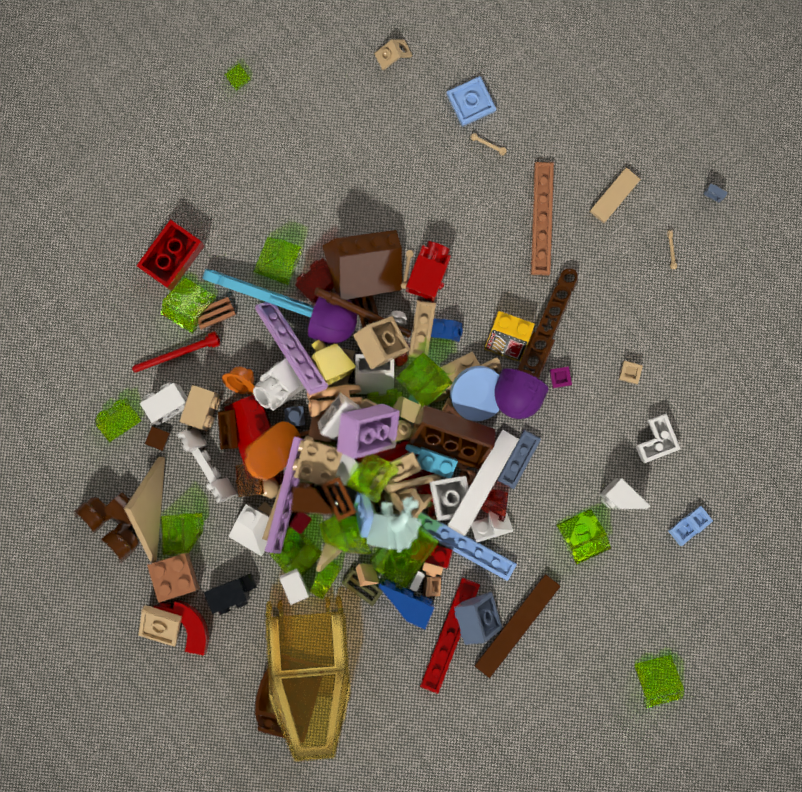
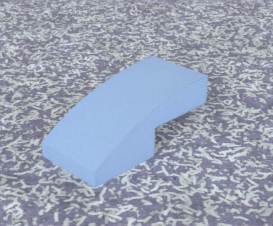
[668,506,713,546]

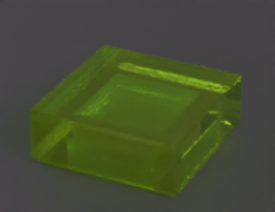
[224,64,251,91]

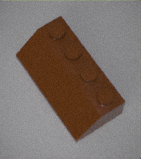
[408,405,496,469]
[291,483,334,515]

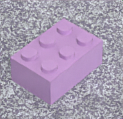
[337,404,400,459]

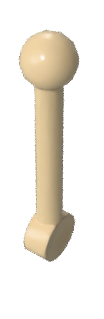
[470,133,507,155]
[667,230,677,269]
[401,250,413,289]

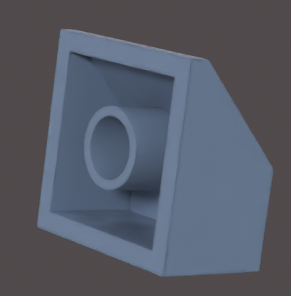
[454,592,502,645]

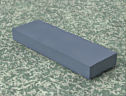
[497,430,541,489]

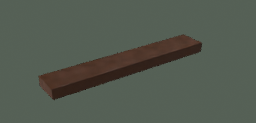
[474,574,561,678]

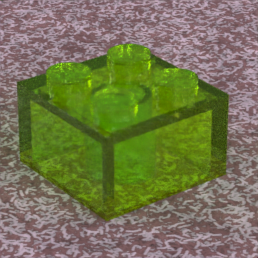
[395,353,453,407]

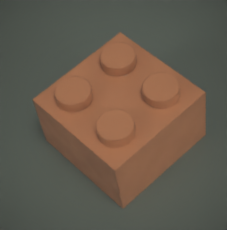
[147,552,200,603]

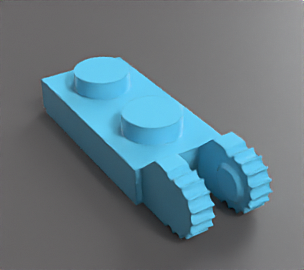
[402,444,458,478]

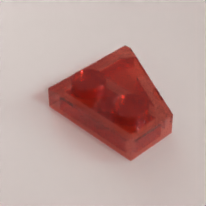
[481,489,509,522]

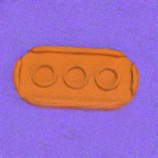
[245,421,301,480]

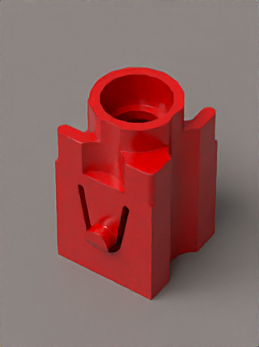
[406,241,451,302]

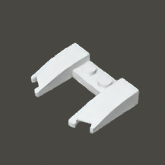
[177,428,237,503]

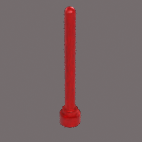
[132,331,221,372]

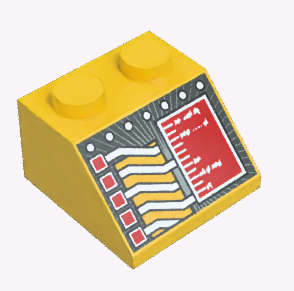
[484,311,535,362]

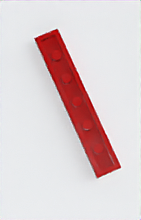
[420,577,480,694]

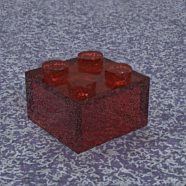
[295,258,334,306]

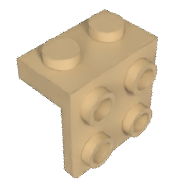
[292,436,342,487]

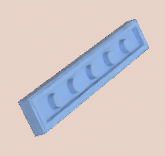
[417,512,517,581]

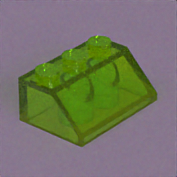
[370,525,439,588]

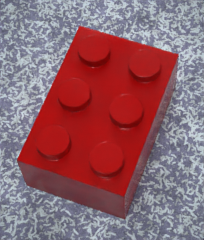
[136,219,205,292]

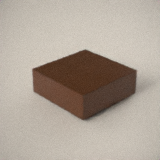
[145,426,171,451]

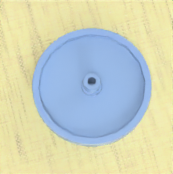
[450,366,500,421]

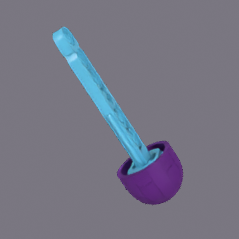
[202,269,357,344]

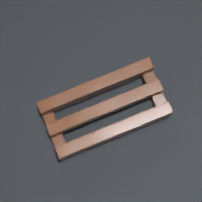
[193,297,236,330]

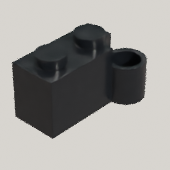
[326,485,357,517]
[204,573,257,615]

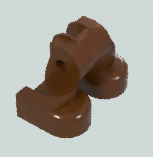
[73,492,139,564]

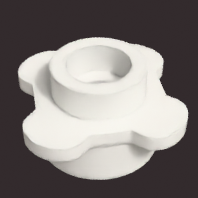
[388,311,407,326]

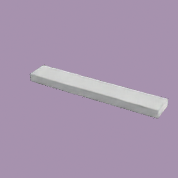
[448,430,519,536]

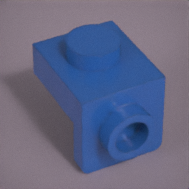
[431,318,463,342]

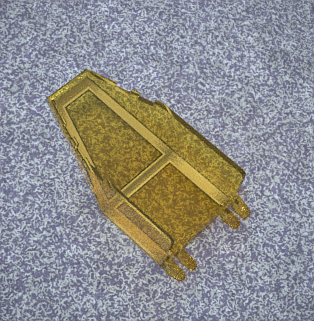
[265,596,351,762]

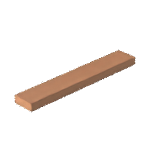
[531,162,554,276]

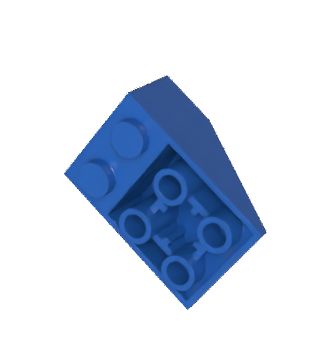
[379,579,435,629]

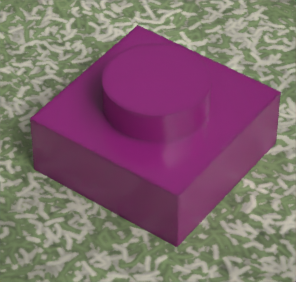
[549,366,572,389]

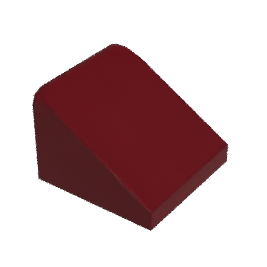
[288,512,312,534]

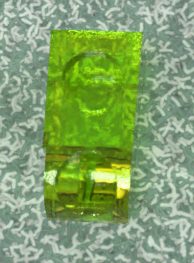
[309,562,342,599]

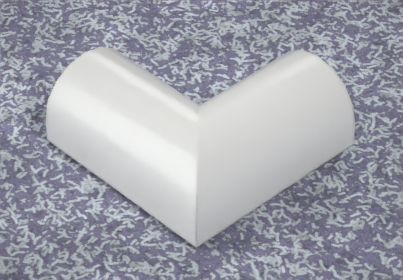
[636,414,680,463]

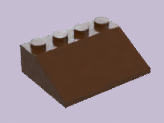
[322,230,402,300]

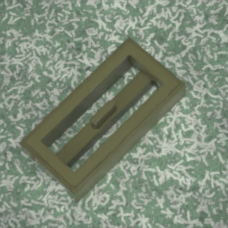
[342,568,383,606]

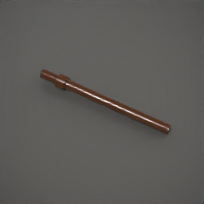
[314,287,412,338]

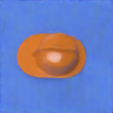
[222,366,255,395]

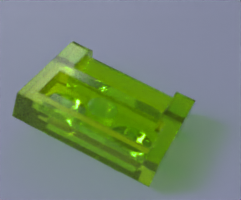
[347,454,399,503]

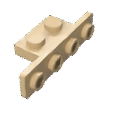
[429,352,502,403]

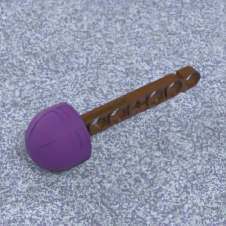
[494,268,578,419]

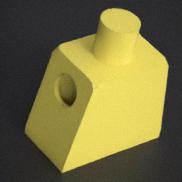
[311,340,356,385]

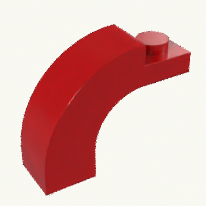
[153,600,209,656]

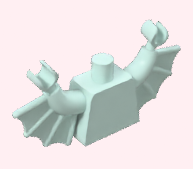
[357,493,422,552]

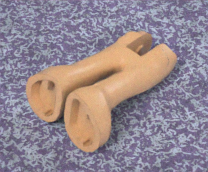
[307,385,363,417]

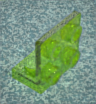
[161,278,216,334]
[634,655,684,708]

